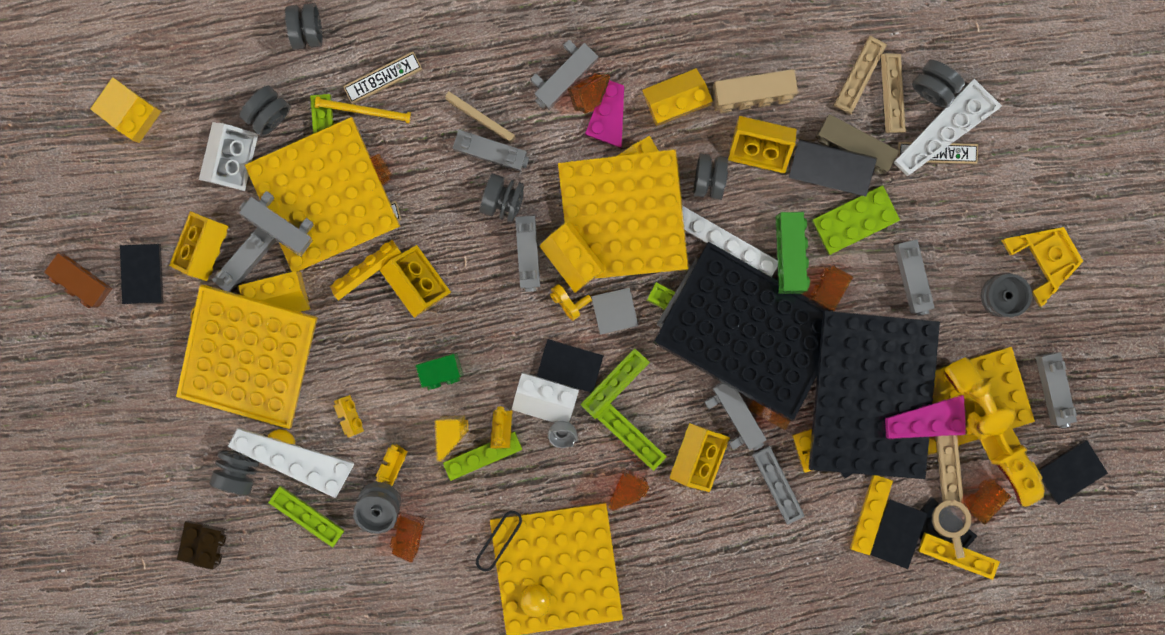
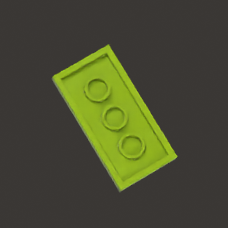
[811,185,900,255]

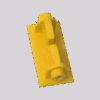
[333,395,364,438]
[490,406,513,449]
[375,444,408,486]

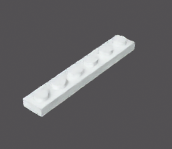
[682,206,778,277]

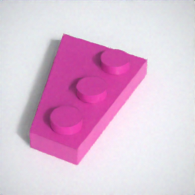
[585,79,624,149]

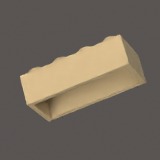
[711,69,798,114]

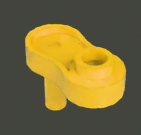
[550,284,592,321]

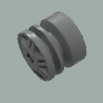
[480,173,524,223]
[209,450,260,495]

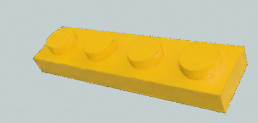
[330,240,401,301]
[850,475,893,555]
[917,532,1000,580]

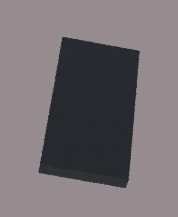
[789,139,877,197]

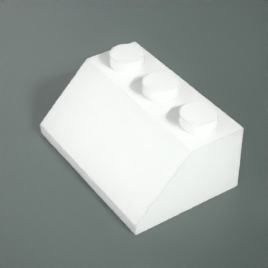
[199,122,258,191]
[512,372,579,423]

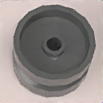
[285,3,323,50]
[912,60,965,108]
[239,85,291,137]
[693,153,728,200]
[980,274,1032,317]
[354,482,401,534]

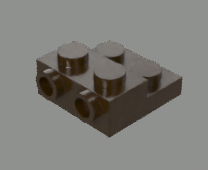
[177,521,226,570]

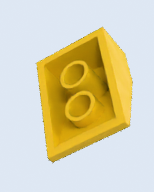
[90,77,162,143]

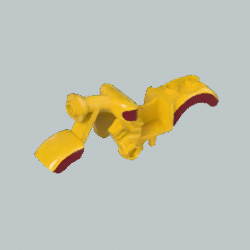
[944,358,1045,507]

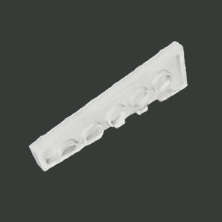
[893,79,1002,176]
[228,428,354,498]

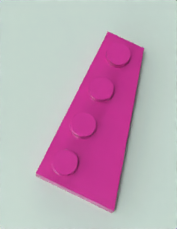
[885,395,966,439]

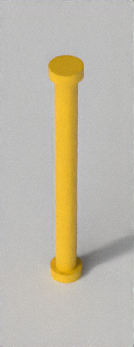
[315,96,411,124]

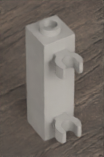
[531,40,598,110]
[452,130,529,172]
[239,191,314,257]
[515,216,541,292]
[212,228,277,293]
[894,240,934,316]
[1035,352,1077,428]
[704,382,766,450]

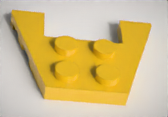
[1001,227,1083,307]

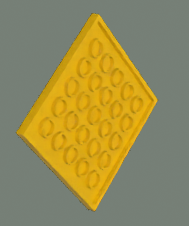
[245,117,401,272]
[558,149,689,279]
[176,284,318,429]
[490,502,623,635]

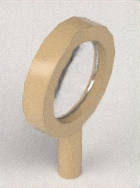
[932,500,971,559]

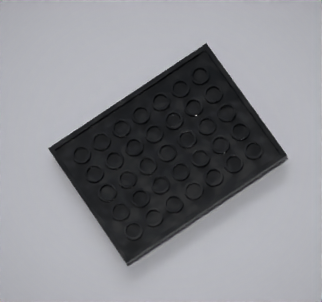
[653,242,830,422]
[808,311,940,479]

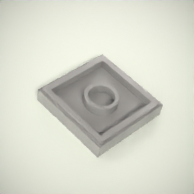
[591,288,638,335]

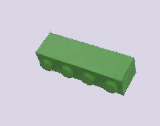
[776,212,810,294]

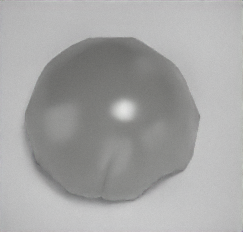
[548,421,578,448]

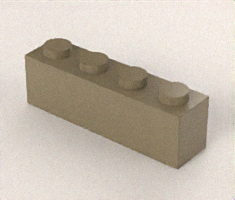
[815,114,899,175]

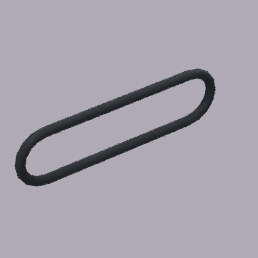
[476,511,522,571]

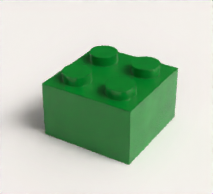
[415,353,464,390]

